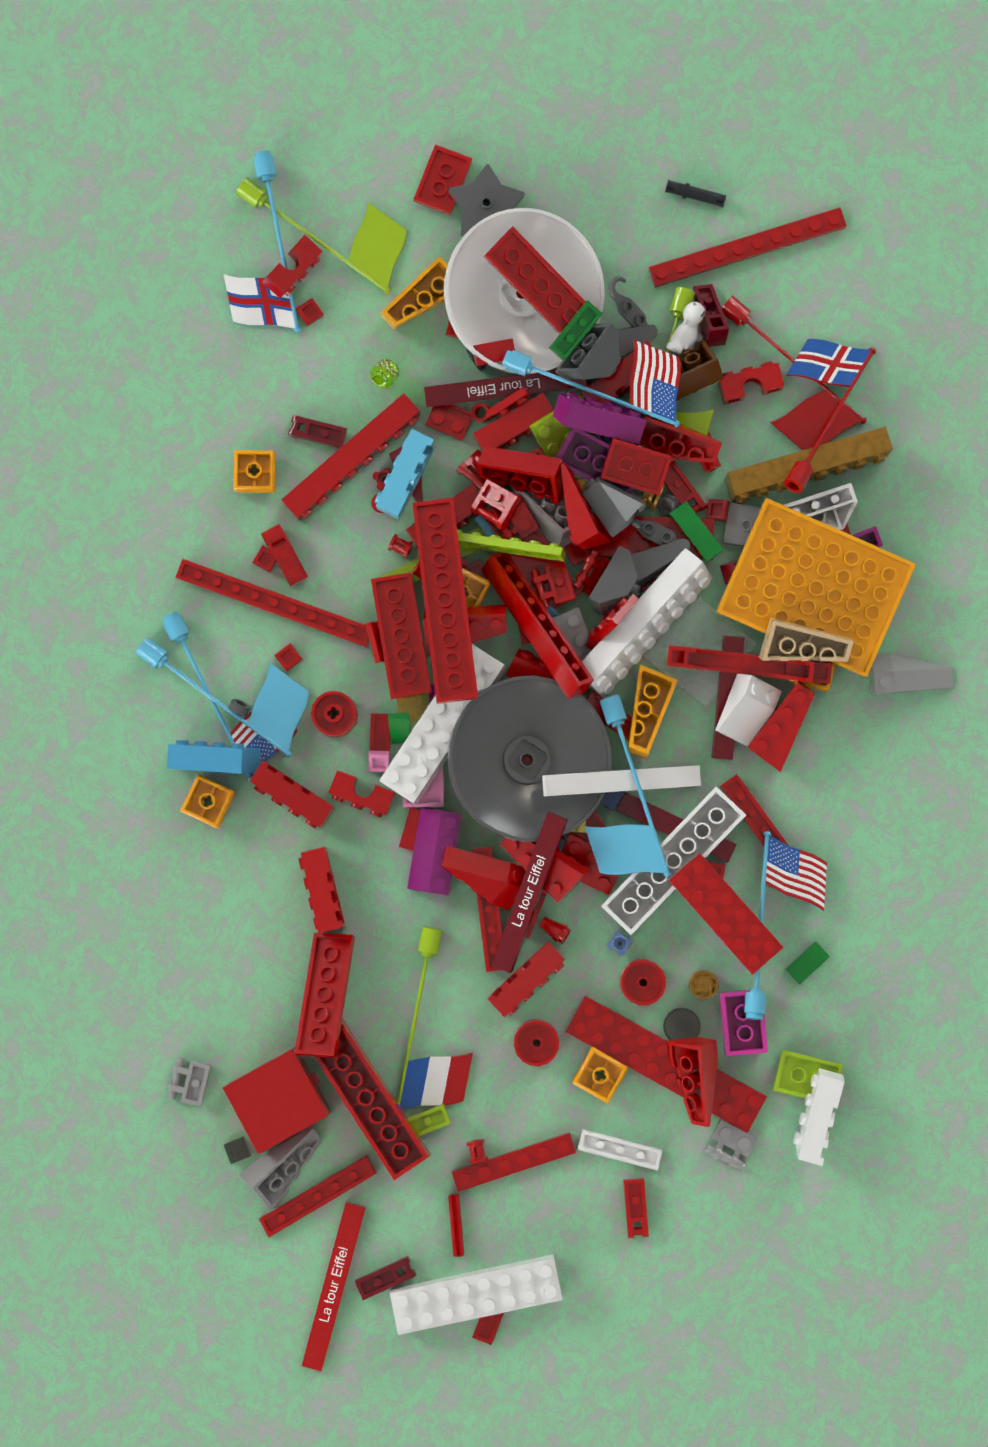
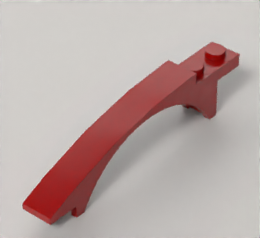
[666,645,832,684]

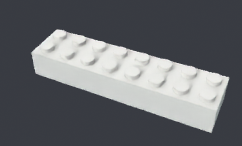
[582,548,713,698]
[379,644,507,806]
[601,787,746,935]
[390,1254,563,1335]

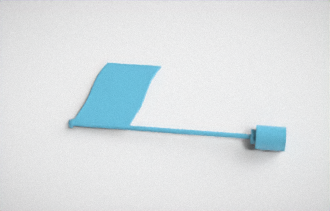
[136,638,309,758]
[585,695,671,877]

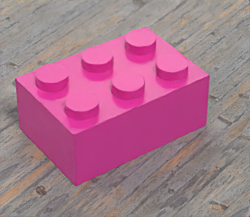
[718,989,768,1056]

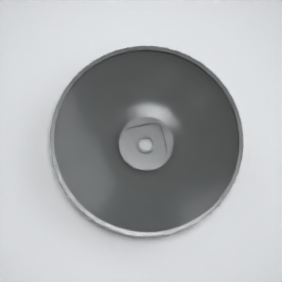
[448,676,612,842]

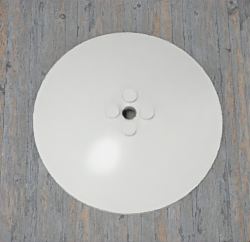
[444,208,605,374]

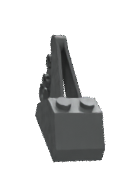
[555,276,658,379]
[589,508,691,616]

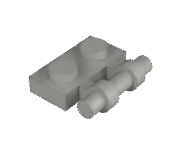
[167,1057,211,1106]
[705,1119,758,1170]

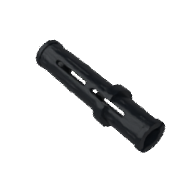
[665,179,726,208]

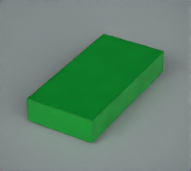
[388,712,411,744]
[785,941,830,985]

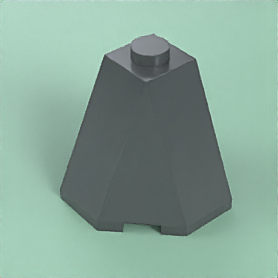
[582,476,646,537]

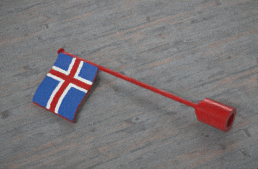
[784,339,876,493]

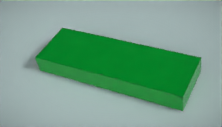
[548,300,603,361]
[670,501,723,563]

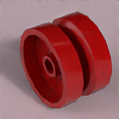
[311,691,358,738]
[619,959,666,1005]
[514,1019,559,1066]

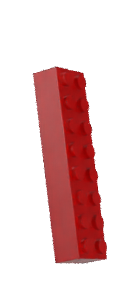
[315,1018,431,1180]

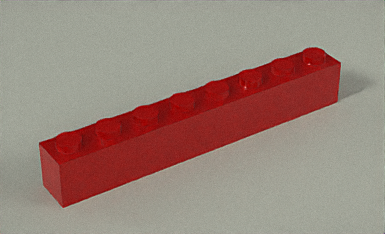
[281,393,420,521]
[481,552,594,699]

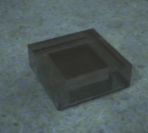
[224,1136,251,1164]

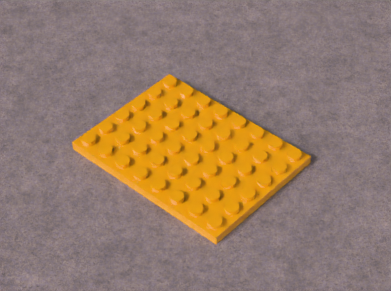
[716,498,916,677]

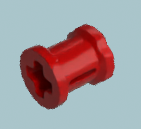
[388,534,414,558]
[466,1139,488,1164]

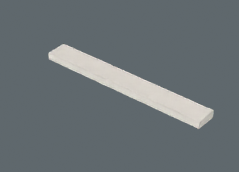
[542,765,701,796]

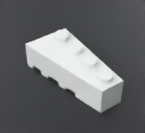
[793,1068,845,1166]

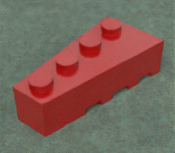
[581,340,653,404]
[249,761,335,829]
[487,942,565,1018]

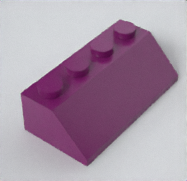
[407,808,462,896]

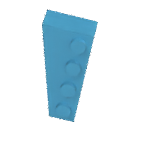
[167,740,261,774]

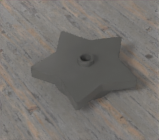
[448,164,525,236]

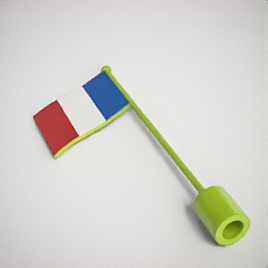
[397,926,473,1109]

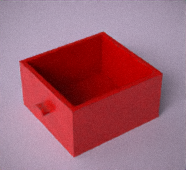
[222,1047,332,1154]

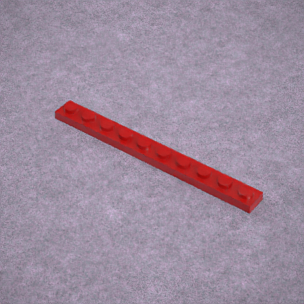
[649,207,847,288]
[175,559,369,648]

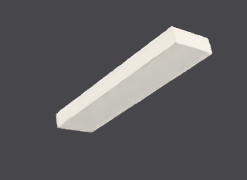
[577,1129,663,1171]

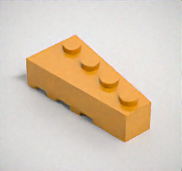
[380,256,448,330]

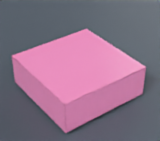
[369,751,389,772]

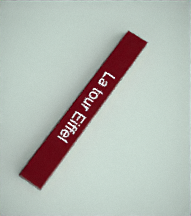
[424,370,587,407]
[492,812,568,973]

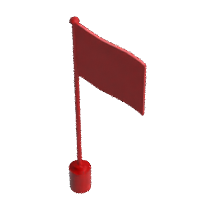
[722,295,867,450]

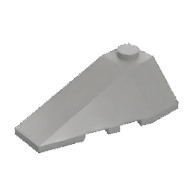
[508,484,572,547]
[870,653,954,696]
[239,1127,322,1210]

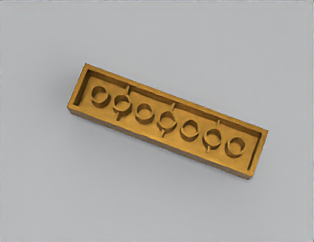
[724,426,893,504]

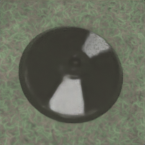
[663,1008,701,1040]

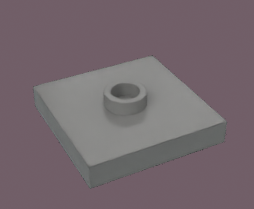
[722,503,761,547]

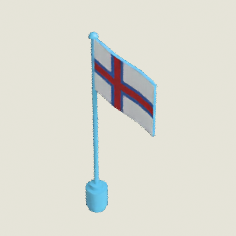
[224,150,301,333]

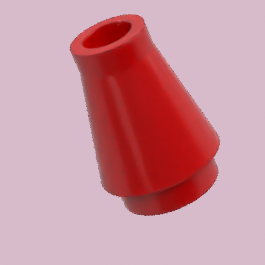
[539,916,571,944]

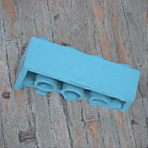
[375,429,435,520]

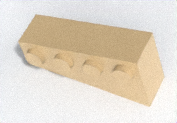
[759,617,854,661]

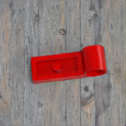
[471,387,531,422]
[261,524,308,586]

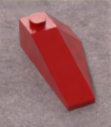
[635,414,722,462]
[560,463,611,549]
[441,846,526,910]
[668,1037,718,1127]

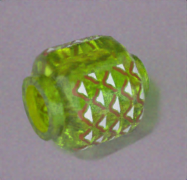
[370,359,399,389]

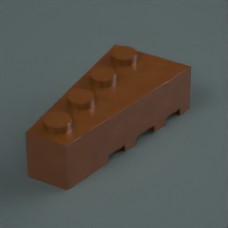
[676,339,724,401]

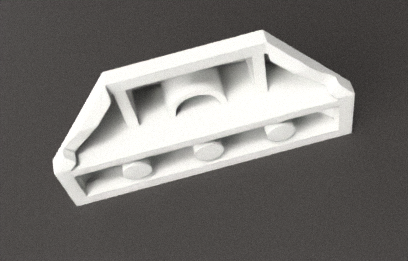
[784,483,858,530]

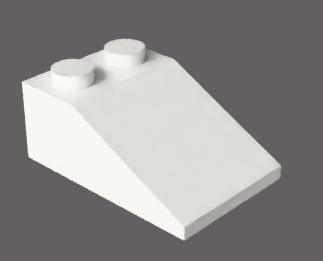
[716,673,782,746]

